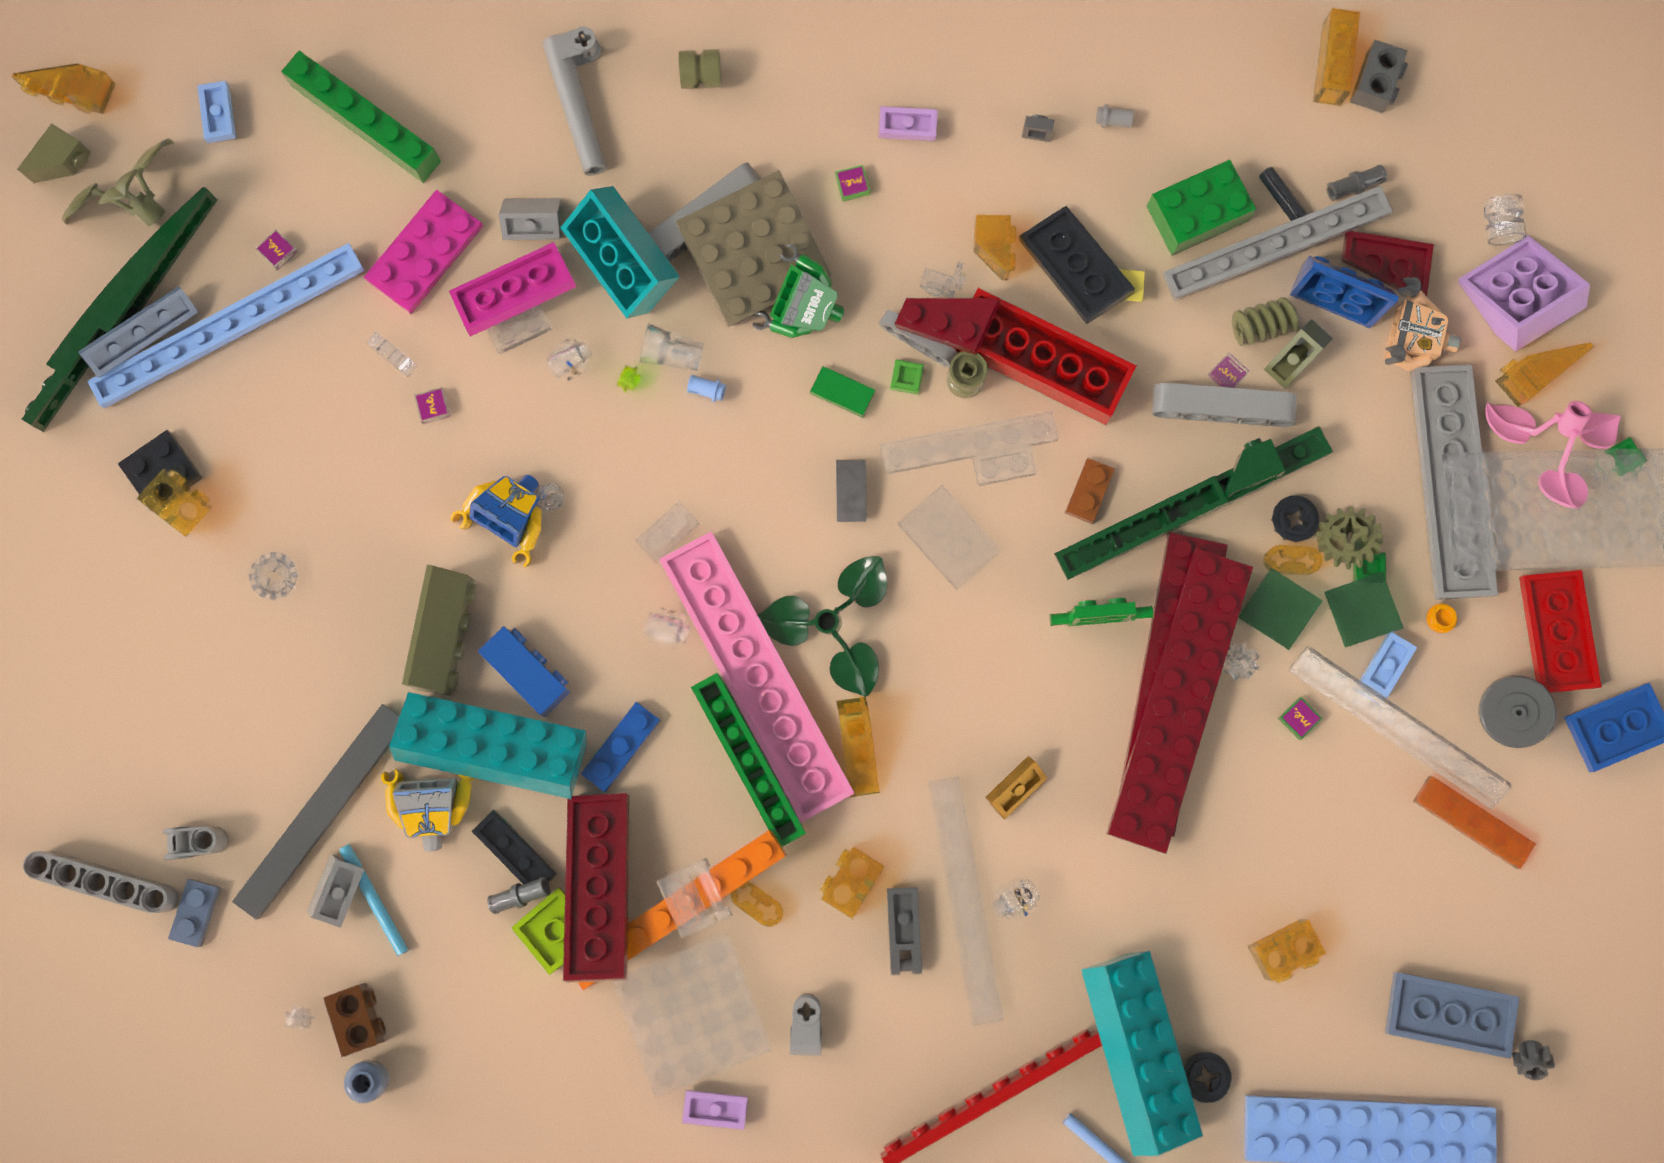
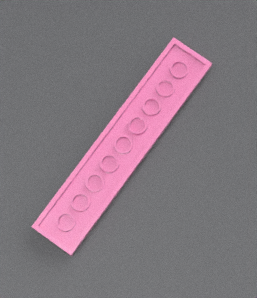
[659,531,854,823]

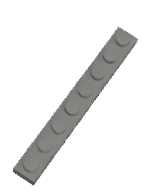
[1163,186,1393,301]

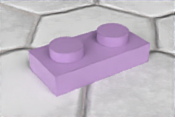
[879,106,937,141]
[682,1090,748,1130]

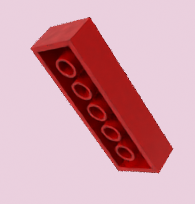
[954,288,1137,425]

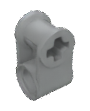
[163,826,228,860]
[790,994,822,1056]

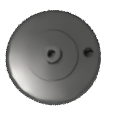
[1478,675,1556,748]

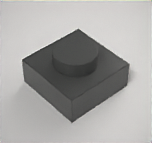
[1021,114,1055,142]

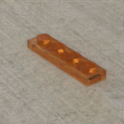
[1413,776,1536,869]

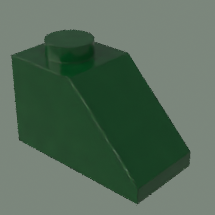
[1224,438,1286,498]

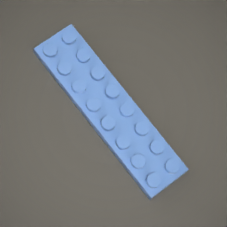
[1244,1095,1496,1163]

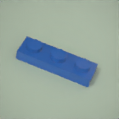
[581,702,661,793]

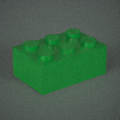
[1146,159,1256,256]

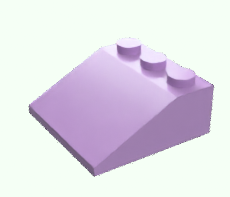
[1458,235,1590,352]

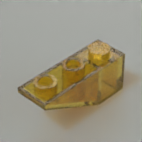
[12,63,116,114]

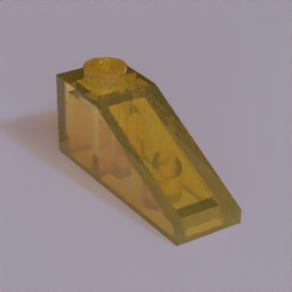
[1495,342,1594,407]
[836,697,880,797]

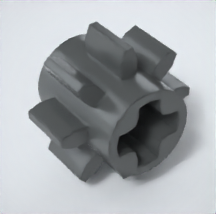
[1512,1040,1555,1080]

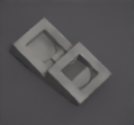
[836,459,866,522]

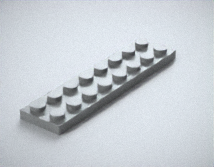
[1410,364,1498,600]

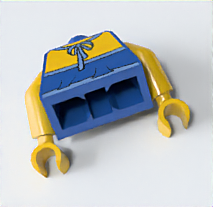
[451,475,542,568]

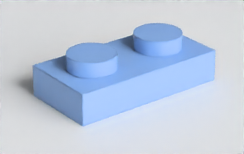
[197,81,236,143]
[1358,631,1417,699]

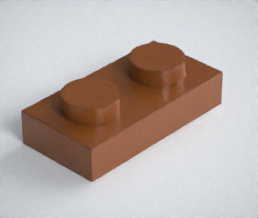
[1065,458,1114,524]

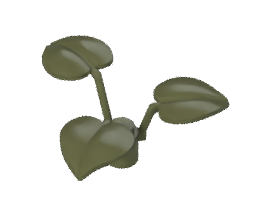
[62,138,174,227]

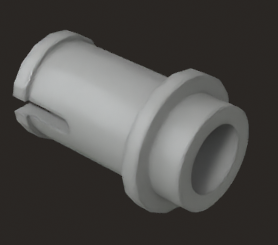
[1096,104,1133,128]

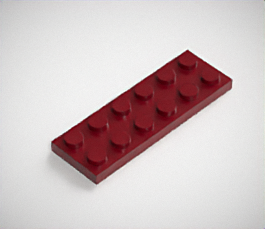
[563,793,630,983]

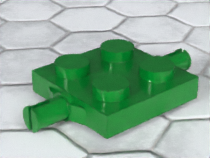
[1049,598,1153,627]

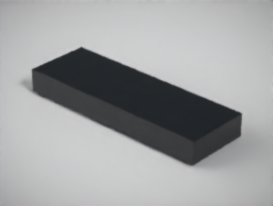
[471,810,558,884]

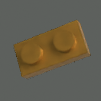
[985,756,1048,820]

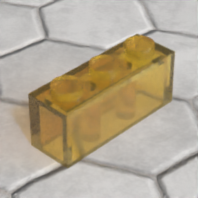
[1313,8,1360,106]

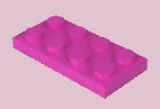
[364,189,483,314]
[449,242,576,337]

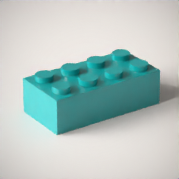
[560,186,680,319]

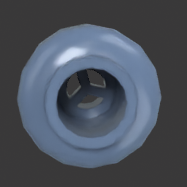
[344,1060,389,1103]

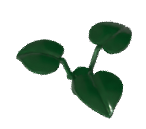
[757,556,888,697]

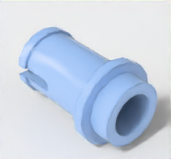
[687,374,726,402]

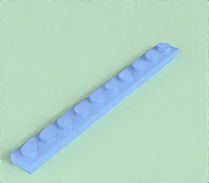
[87,243,365,409]

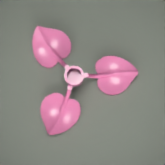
[1485,401,1620,509]

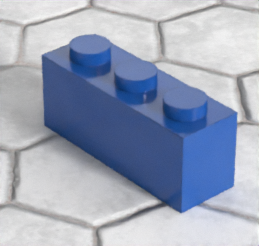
[478,626,570,718]

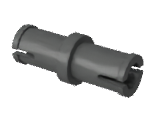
[1326,164,1387,201]
[487,877,551,914]

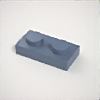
[168,879,220,947]

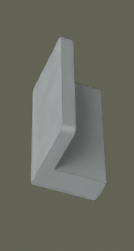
[499,198,561,240]
[307,854,365,927]

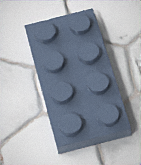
[1385,972,1519,1059]

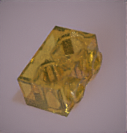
[136,469,212,537]
[819,846,885,919]
[1247,919,1326,983]

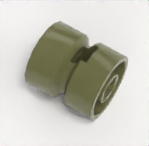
[679,49,721,89]
[947,351,988,398]

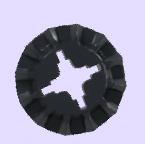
[1271,495,1320,543]
[1184,1052,1232,1103]

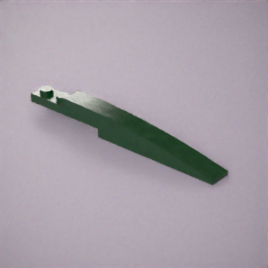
[21,187,217,432]
[1054,426,1333,581]

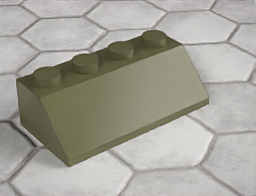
[402,564,477,696]

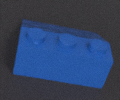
[1290,255,1399,329]

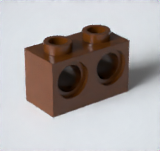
[323,983,386,1057]

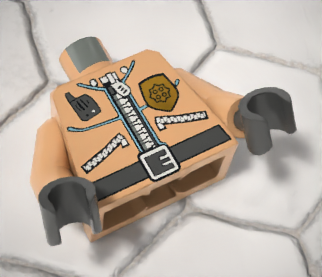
[1385,277,1461,371]

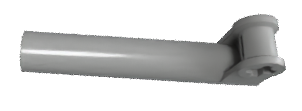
[543,27,606,176]

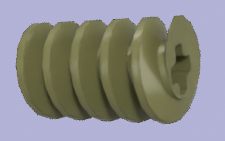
[1232,297,1299,346]

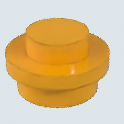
[1426,603,1457,633]

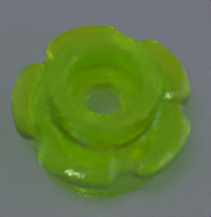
[616,365,641,393]

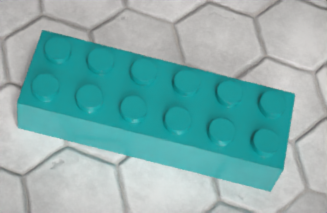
[389,692,587,799]
[1081,950,1203,1156]

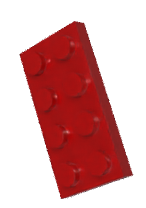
[1519,570,1602,693]

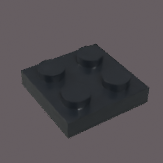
[118,430,203,512]

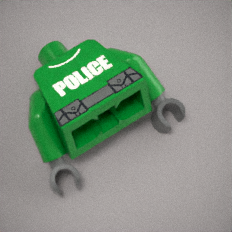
[753,244,844,338]

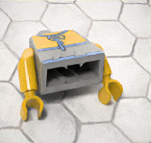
[381,769,475,852]

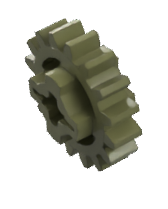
[1316,507,1383,570]

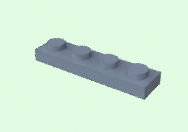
[78,286,198,378]

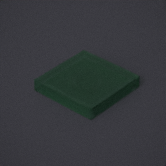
[1238,568,1323,650]
[1324,572,1404,648]

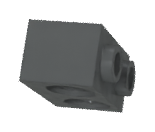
[1349,40,1408,113]

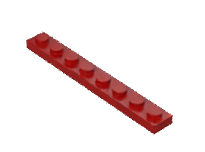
[880,1029,1102,1163]

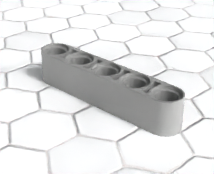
[648,162,761,262]
[1152,383,1297,427]
[23,851,178,913]

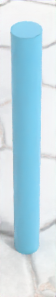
[339,844,408,956]

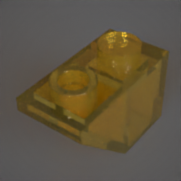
[973,214,1016,280]

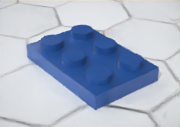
[1564,682,1664,773]

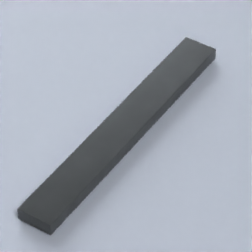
[232,703,400,920]

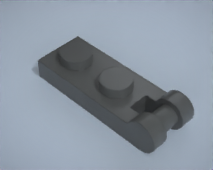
[887,887,922,975]

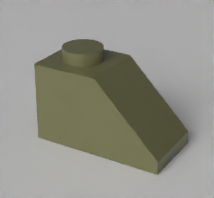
[17,123,91,183]
[1264,319,1333,388]

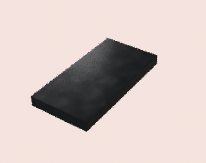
[1019,206,1135,324]

